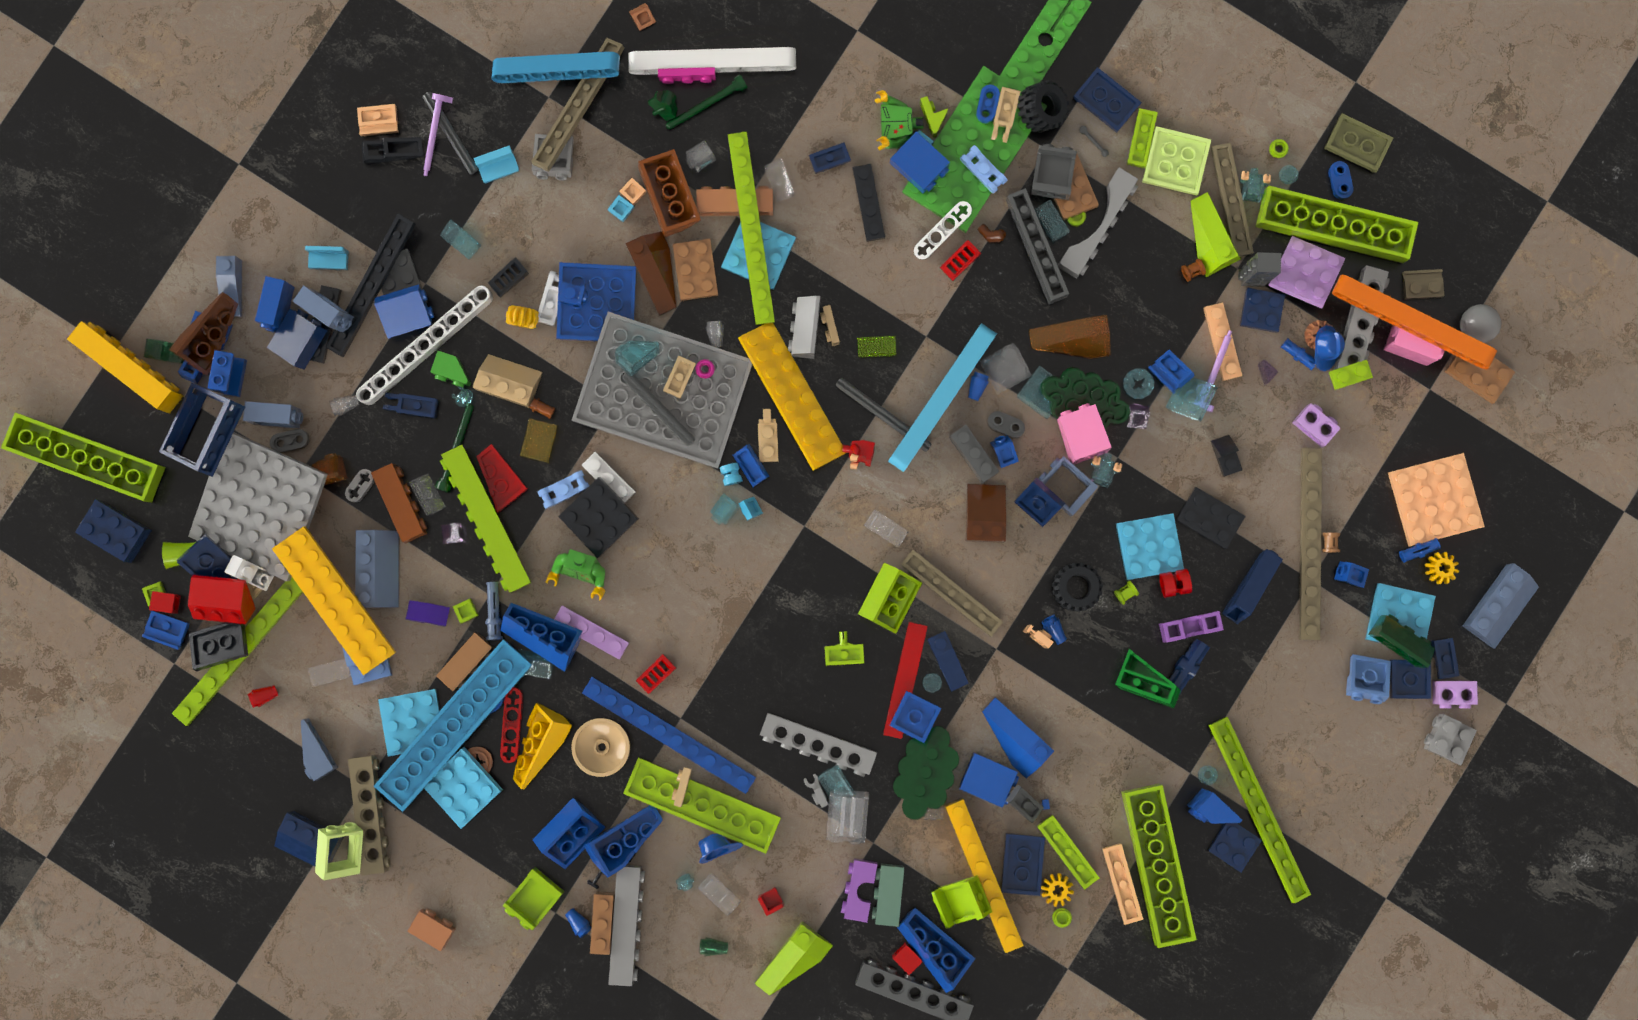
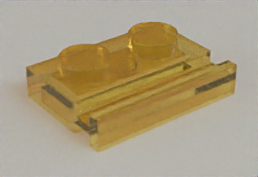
[520,419,557,463]

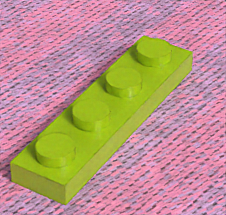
[1037,815,1100,890]

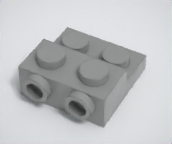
[532,134,574,181]
[1424,714,1477,765]

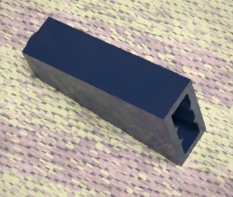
[1222,549,1283,624]

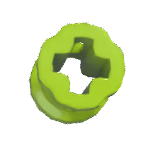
[1113,580,1139,605]

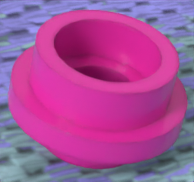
[695,359,715,379]

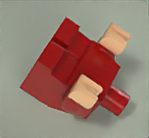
[842,440,875,470]

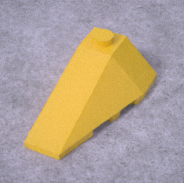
[513,703,572,789]

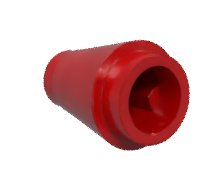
[248,685,279,708]

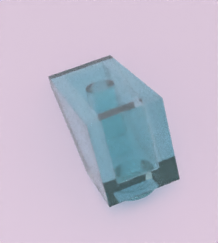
[615,341,659,376]
[710,493,740,526]

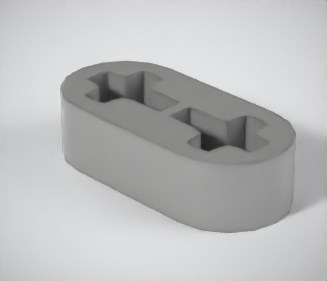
[345,469,375,502]

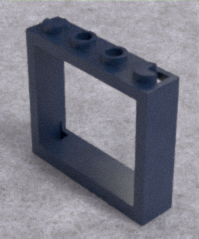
[159,382,245,477]

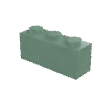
[872,863,904,927]

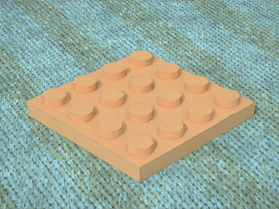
[1388,453,1485,547]

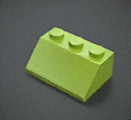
[858,563,922,634]

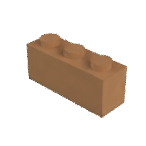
[436,632,495,691]
[590,892,615,955]

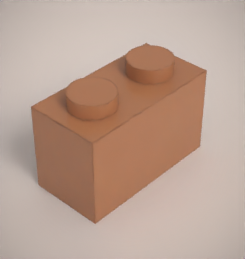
[407,908,456,951]

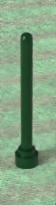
[666,75,748,130]
[435,404,474,493]

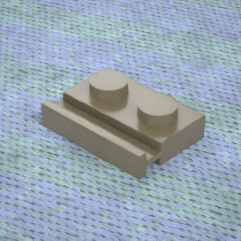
[1402,269,1444,300]

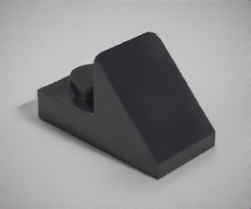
[1211,435,1242,477]

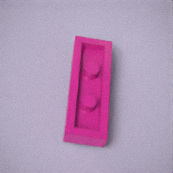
[658,67,716,84]

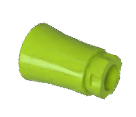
[162,542,196,569]

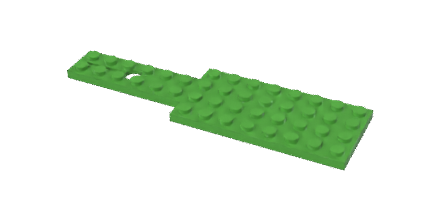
[902,0,1092,233]

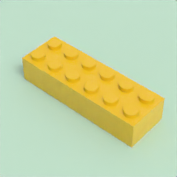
[67,321,184,414]

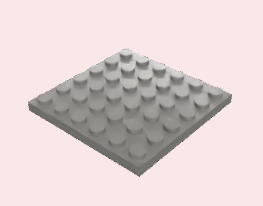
[188,432,328,582]

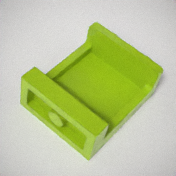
[503,867,565,930]
[932,875,992,929]

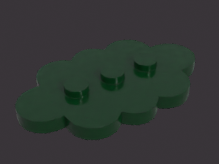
[1040,367,1130,429]
[893,726,960,820]

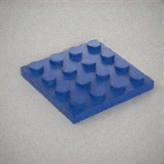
[556,262,636,341]

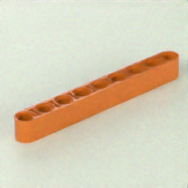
[1332,275,1497,369]

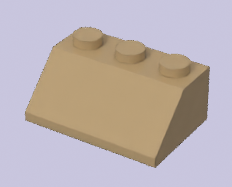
[473,354,543,408]

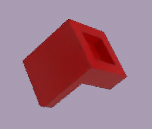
[149,591,181,614]
[758,887,784,916]
[892,942,922,975]

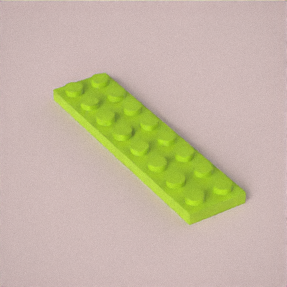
[623,757,781,854]

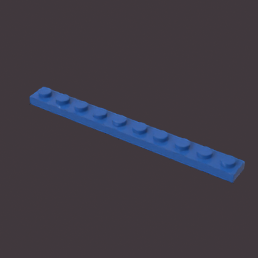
[582,677,756,794]

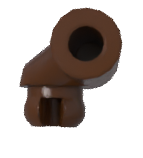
[977,224,1006,243]

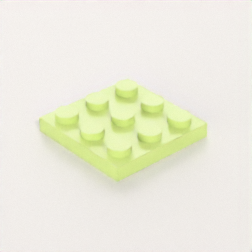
[1142,126,1211,196]

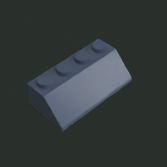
[355,530,399,608]
[1462,563,1539,649]

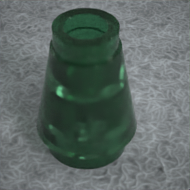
[699,937,728,957]

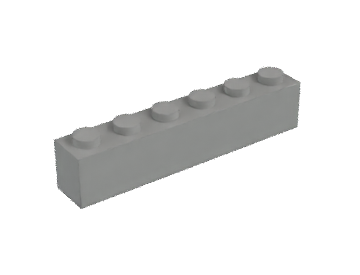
[609,865,645,986]

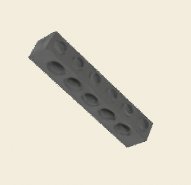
[1006,188,1069,304]
[855,959,974,1020]

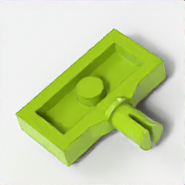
[825,631,864,666]

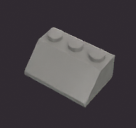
[788,296,820,359]

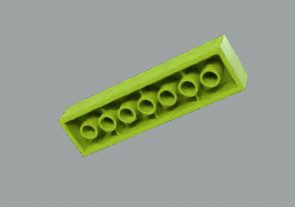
[1255,186,1418,263]
[1,412,166,503]
[1121,784,1196,948]

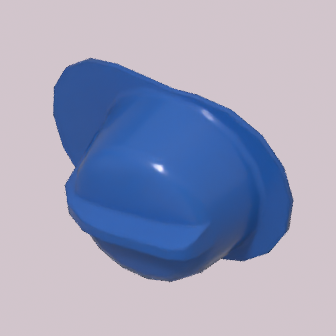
[1315,325,1345,371]
[698,834,743,864]

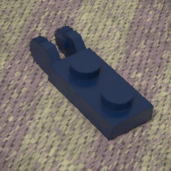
[383,393,438,418]

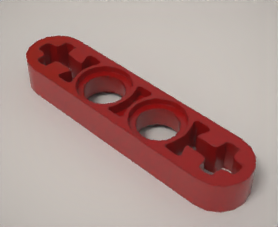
[500,687,523,763]

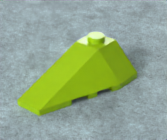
[1190,192,1241,277]
[755,921,833,996]

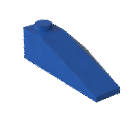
[982,698,1054,779]
[583,805,663,878]

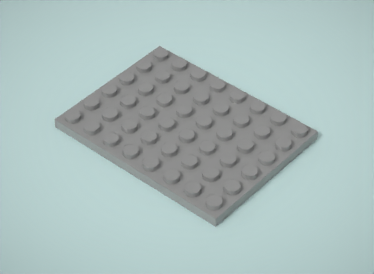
[572,312,752,469]

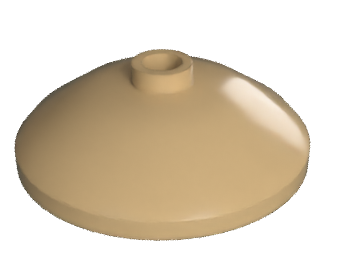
[572,718,630,777]

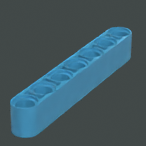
[491,52,620,83]

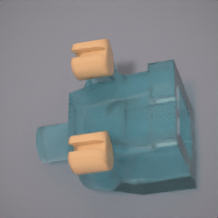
[1240,168,1271,202]
[1090,453,1122,488]

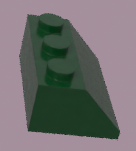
[1368,614,1435,668]

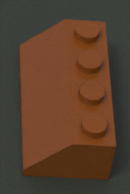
[638,149,701,237]

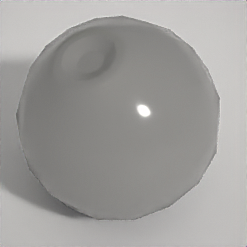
[1460,304,1502,343]

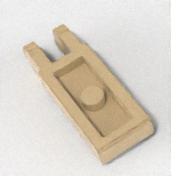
[991,87,1021,143]

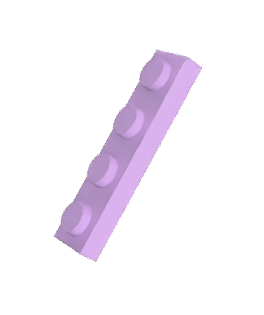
[554,606,629,660]

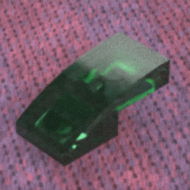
[143,339,184,364]

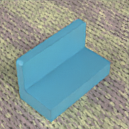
[474,146,519,183]
[305,246,349,270]

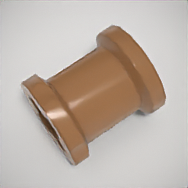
[1322,533,1340,553]

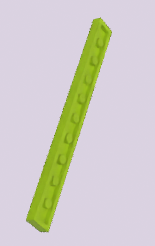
[728,132,775,325]
[172,577,303,726]
[1209,717,1311,903]

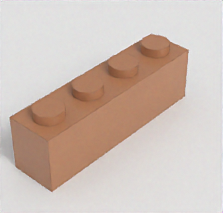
[696,186,773,216]

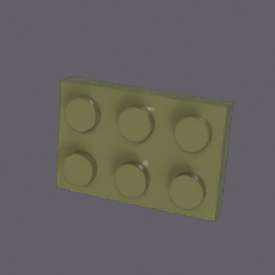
[1324,113,1393,173]

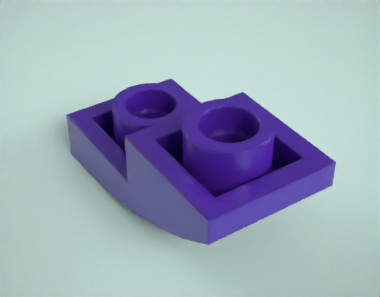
[405,600,450,627]

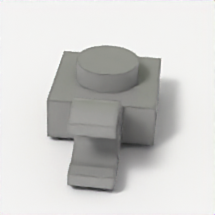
[804,774,829,808]

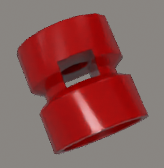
[1159,569,1192,598]

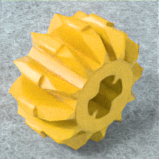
[506,305,539,329]
[1425,552,1459,584]
[1041,873,1074,907]

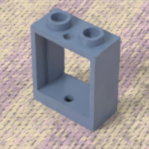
[293,285,354,332]
[243,401,303,428]
[1038,456,1098,517]

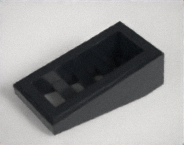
[488,257,529,298]

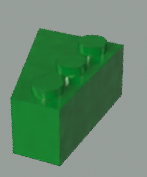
[1115,649,1181,708]

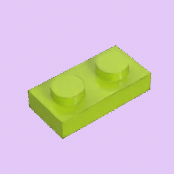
[1329,360,1373,390]

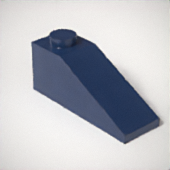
[927,631,969,692]

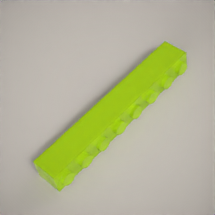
[440,445,531,593]

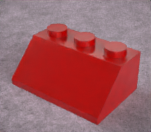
[188,575,256,624]

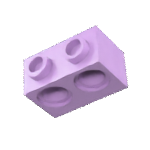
[1292,403,1340,447]
[1432,681,1478,708]

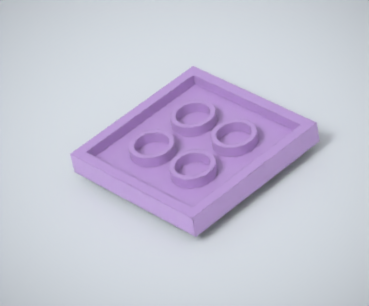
[1269,236,1345,309]

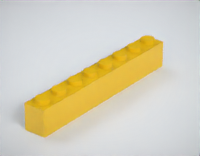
[944,798,1023,953]

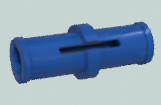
[1280,338,1315,370]
[1399,538,1441,563]

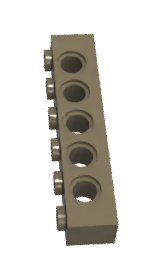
[348,755,391,876]

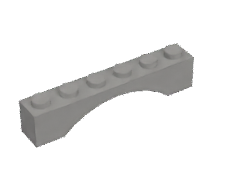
[1058,167,1138,278]

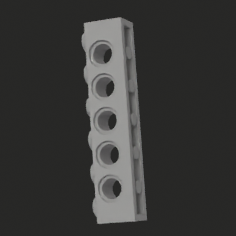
[1333,265,1390,370]
[760,713,877,777]

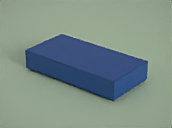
[733,444,769,487]

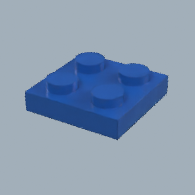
[889,691,941,743]

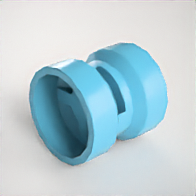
[720,463,743,486]

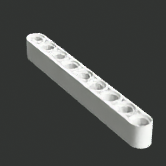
[628,47,796,75]
[356,286,493,405]

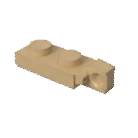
[758,409,779,463]

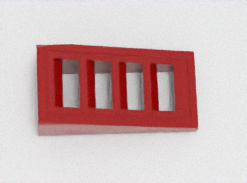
[940,240,981,281]
[636,654,677,694]

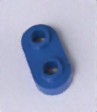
[976,85,1000,124]
[1329,161,1353,200]

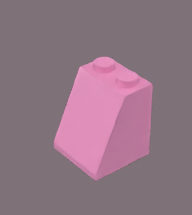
[1384,325,1445,366]
[1057,403,1112,465]

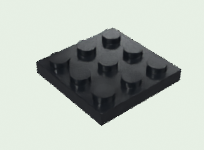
[558,477,639,558]

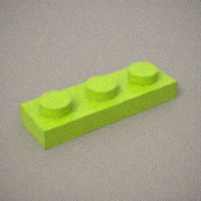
[1126,108,1158,169]

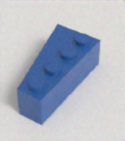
[500,603,582,672]
[897,908,975,993]

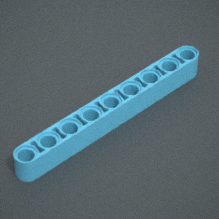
[888,323,997,472]

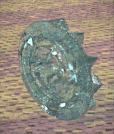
[1123,368,1154,399]

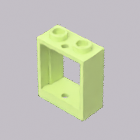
[315,822,363,880]

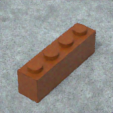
[371,463,427,543]

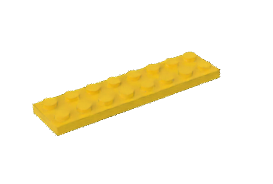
[738,323,846,471]
[272,526,396,675]

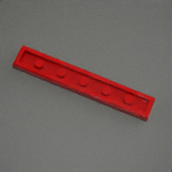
[883,622,928,739]

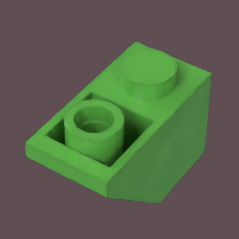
[430,351,471,388]

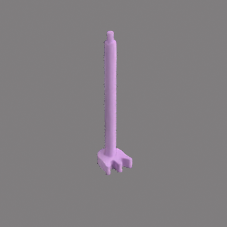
[423,93,453,176]
[1194,330,1232,412]

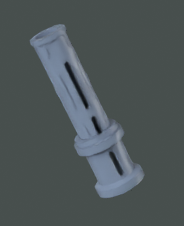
[485,582,503,641]

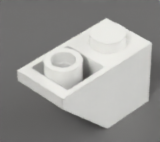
[224,555,274,591]

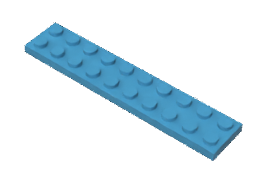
[374,639,533,812]

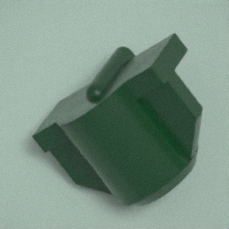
[647,90,678,121]

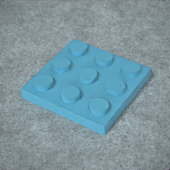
[721,222,796,290]
[1116,513,1184,580]
[1365,583,1436,643]
[378,689,440,757]
[424,747,503,829]

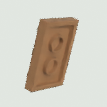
[1054,154,1099,221]
[673,239,718,301]
[1445,356,1515,404]

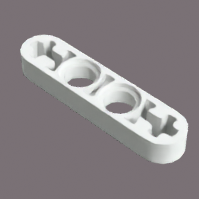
[914,201,972,259]

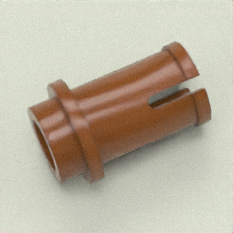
[529,398,555,419]

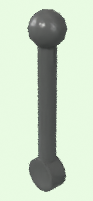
[1079,126,1109,157]

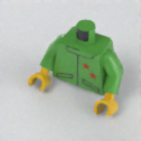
[875,90,923,150]
[546,549,605,600]

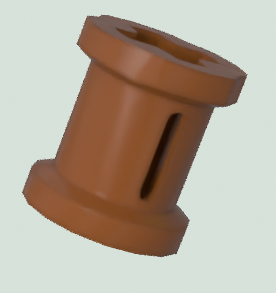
[1181,259,1206,282]

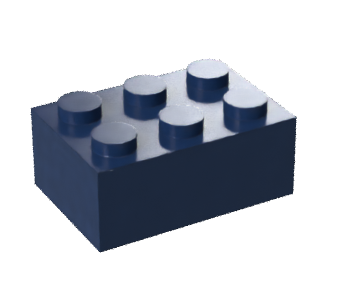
[75,499,152,563]

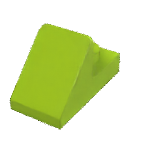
[919,96,948,138]

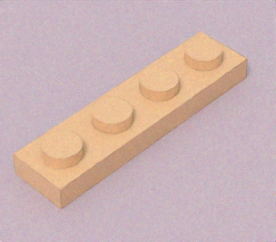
[1203,303,1242,381]
[1102,843,1143,925]

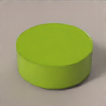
[1067,212,1086,227]

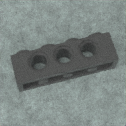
[1238,252,1281,287]

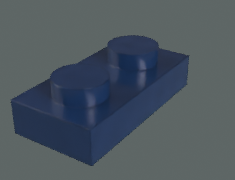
[809,142,851,174]
[1432,638,1460,679]

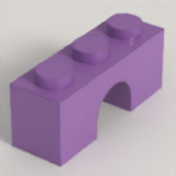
[1159,611,1224,643]
[841,858,877,923]

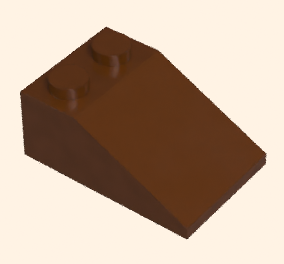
[965,484,1006,543]

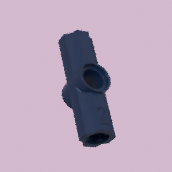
[1169,639,1210,695]

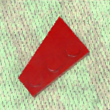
[476,444,528,513]

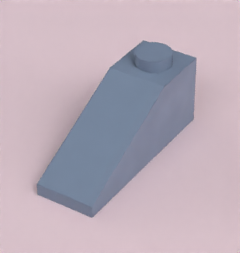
[216,256,242,317]
[301,718,338,781]

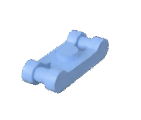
[960,145,1008,194]
[537,470,589,509]

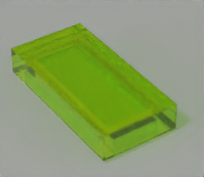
[857,336,896,357]

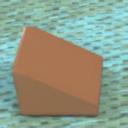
[629,3,656,31]

